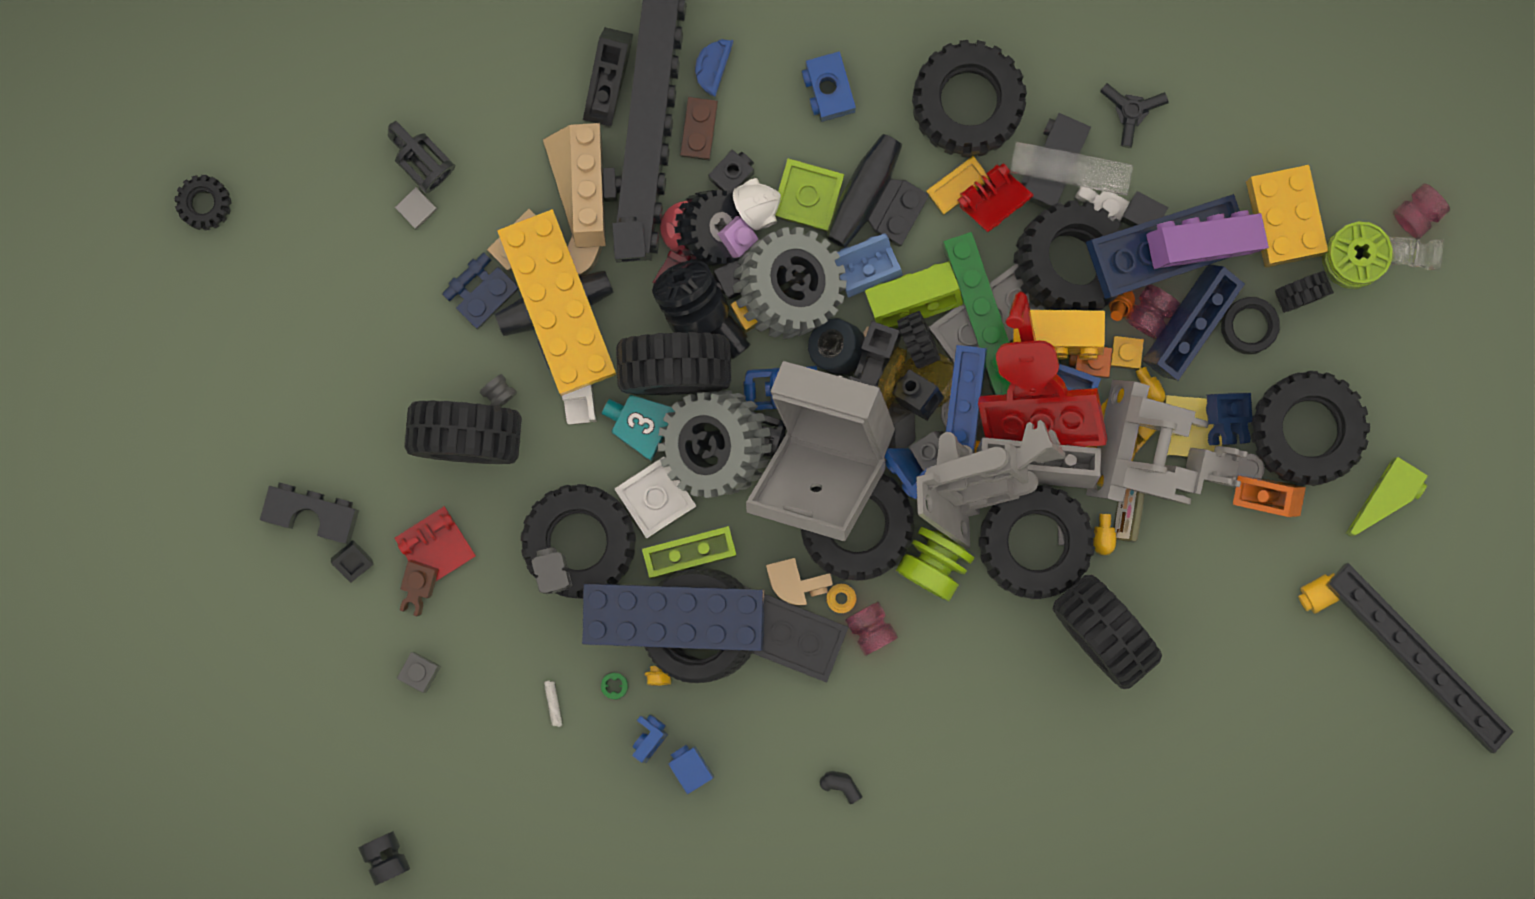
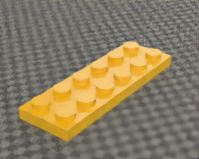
[497,209,617,396]

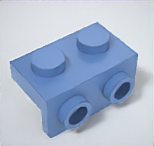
[835,233,903,298]

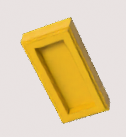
[926,156,990,216]

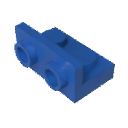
[632,715,668,763]

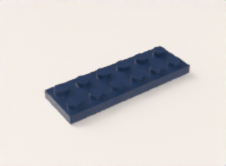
[1086,194,1240,299]
[582,583,765,651]

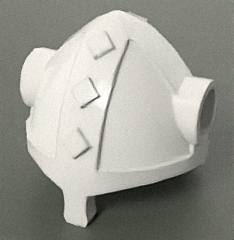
[733,178,781,231]

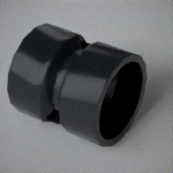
[358,831,410,886]

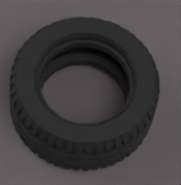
[645,568,753,683]

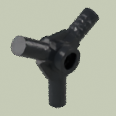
[1100,83,1169,148]

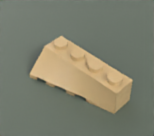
[543,123,606,248]

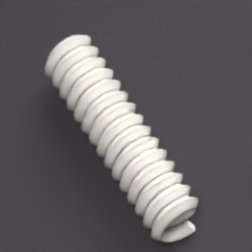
[544,680,563,727]

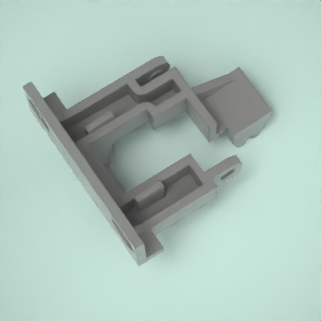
[1086,380,1248,505]
[916,420,1065,549]

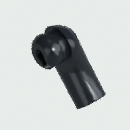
[819,771,863,805]

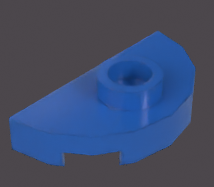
[695,39,734,98]

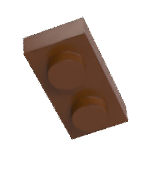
[680,97,718,161]

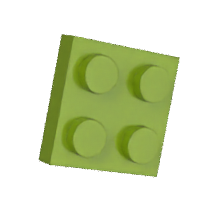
[775,158,844,232]

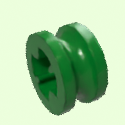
[601,672,629,699]

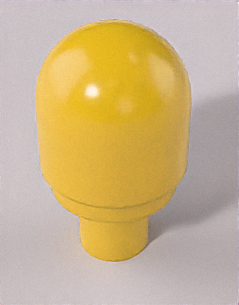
[1136,367,1166,402]
[1093,514,1117,555]

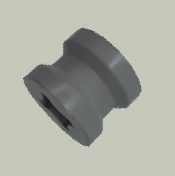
[479,374,517,407]

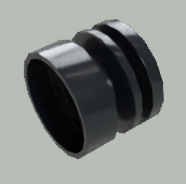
[652,260,729,333]

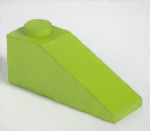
[1345,457,1428,537]

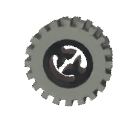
[733,227,846,339]
[658,390,772,498]

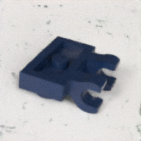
[1206,393,1253,446]

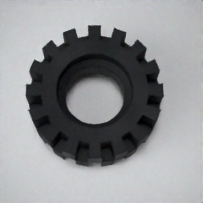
[174,175,232,231]
[1275,271,1334,313]
[897,311,940,369]

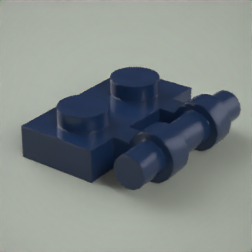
[442,252,519,330]

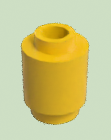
[1298,573,1340,614]

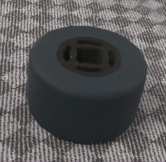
[808,318,865,375]

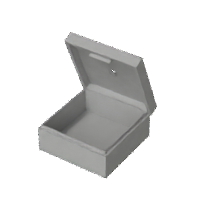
[746,361,895,542]

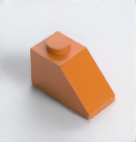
[1233,475,1306,517]

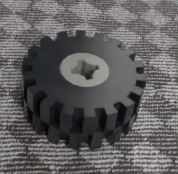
[674,190,753,265]

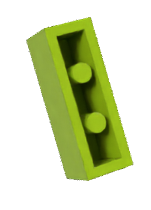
[865,261,963,329]
[642,526,737,579]

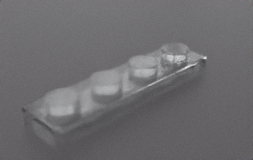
[1010,142,1133,196]

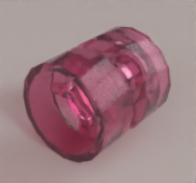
[1393,183,1450,239]
[1125,284,1180,339]
[845,601,899,656]

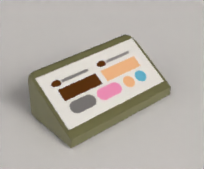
[1113,489,1145,542]

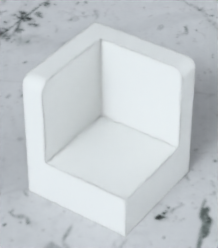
[562,385,597,425]

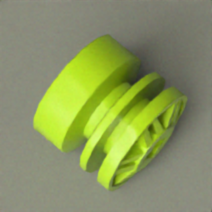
[1322,221,1393,289]
[895,526,975,602]

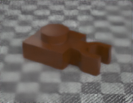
[400,560,439,616]

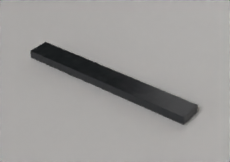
[1326,563,1514,753]

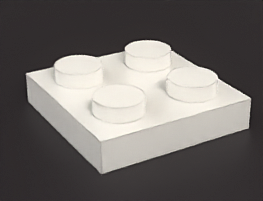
[615,457,697,539]

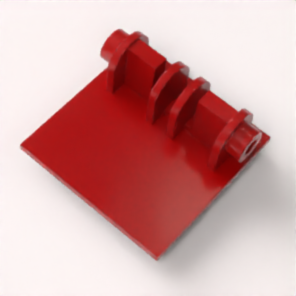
[957,163,1034,233]
[394,506,476,581]

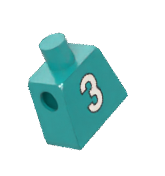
[602,395,675,462]

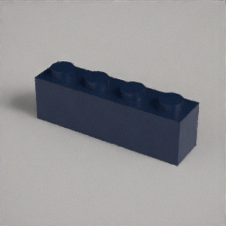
[1142,264,1245,381]

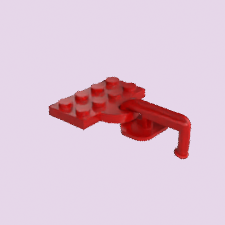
[978,292,1107,447]

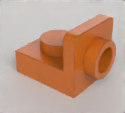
[1069,347,1113,378]

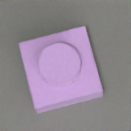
[718,216,758,258]

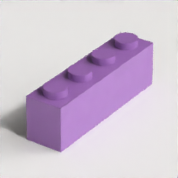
[1146,210,1269,269]

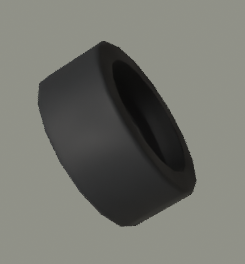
[1221,297,1280,354]

